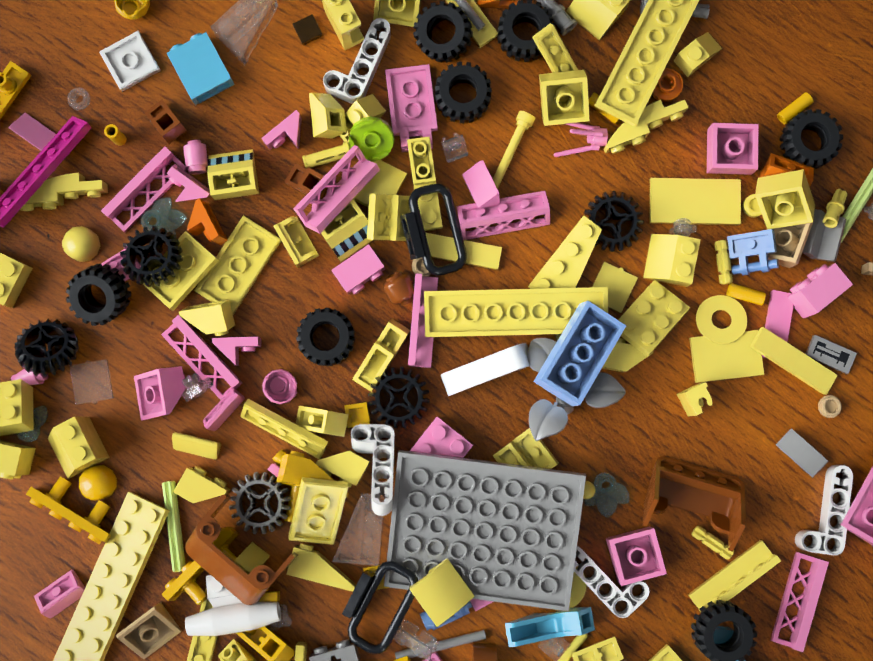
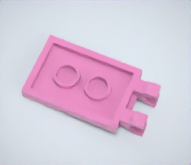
[385,64,438,152]

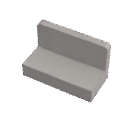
[802,209,846,262]

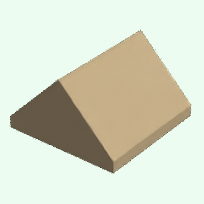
[757,222,813,268]
[116,602,181,659]

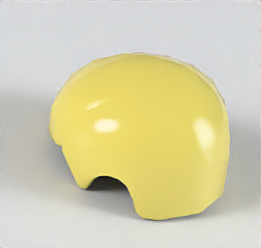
[62,226,100,262]

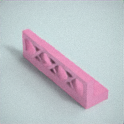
[294,145,380,234]
[101,147,188,233]
[456,191,550,240]
[408,274,438,368]
[161,315,242,400]
[771,552,829,652]

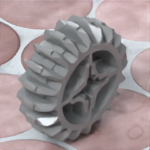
[229,472,291,534]

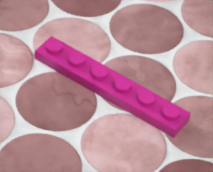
[0,116,91,228]

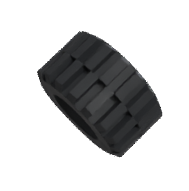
[497,0,555,62]
[413,1,473,62]
[435,62,492,124]
[780,109,843,169]
[66,264,131,326]
[296,308,355,366]
[691,600,757,661]

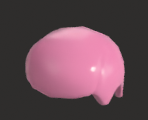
[262,369,297,404]

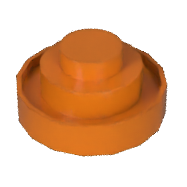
[652,68,683,102]

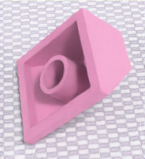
[134,366,186,421]

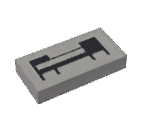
[805,335,857,374]

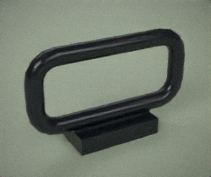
[400,183,467,276]
[342,561,418,654]

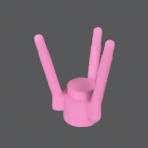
[554,122,608,157]

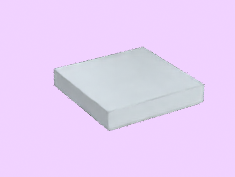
[99,31,161,92]

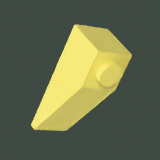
[286,543,356,592]

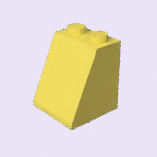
[48,416,110,479]

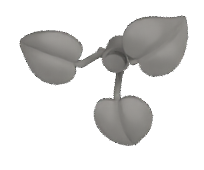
[527,338,626,441]

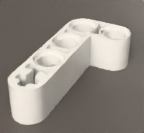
[323,18,391,104]
[440,343,529,396]
[351,424,395,516]
[795,465,853,555]
[574,546,650,618]

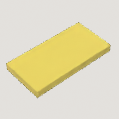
[649,178,741,225]
[194,215,282,315]

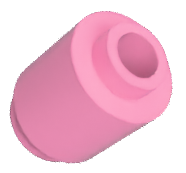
[183,140,208,175]

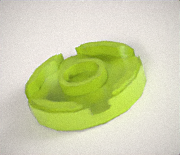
[349,116,394,161]

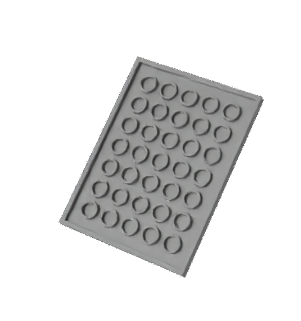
[384,450,586,611]

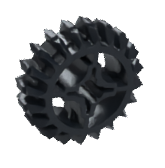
[584,191,644,252]
[120,225,183,287]
[14,318,79,377]
[368,367,430,428]

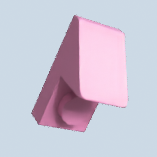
[262,110,302,150]
[167,164,210,202]
[212,337,261,366]

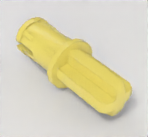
[823,189,847,228]

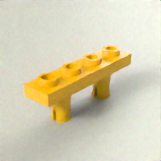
[0,61,32,120]
[26,476,111,545]
[162,527,239,605]

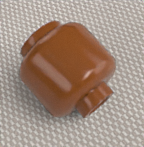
[383,271,415,306]

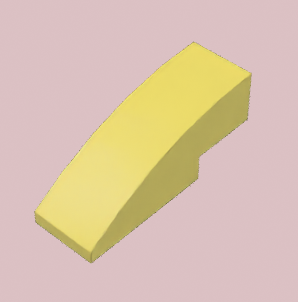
[352,319,411,392]

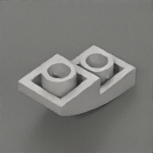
[776,428,828,478]

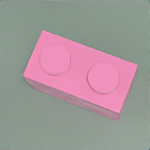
[331,244,385,295]

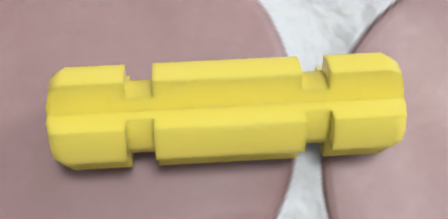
[715,240,733,285]
[691,526,734,560]

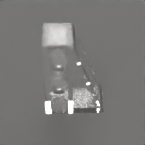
[210,0,278,66]
[332,492,385,566]

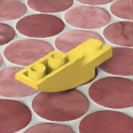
[604,99,688,154]
[407,136,443,231]
[20,173,108,211]

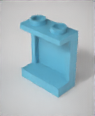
[167,32,235,105]

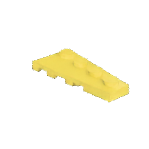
[528,215,602,289]

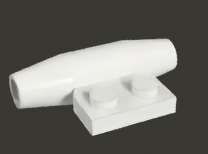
[185,575,281,636]

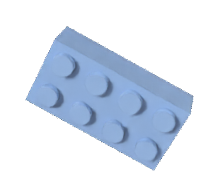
[533,300,626,406]

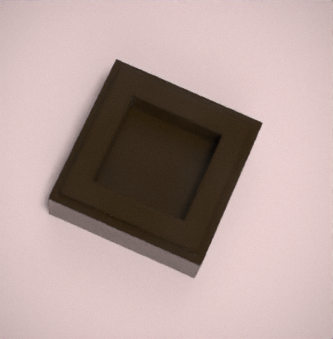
[293,14,323,45]

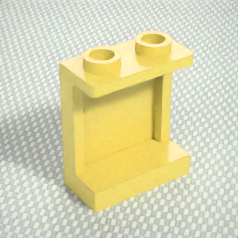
[322,0,364,50]

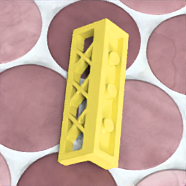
[688,540,781,612]

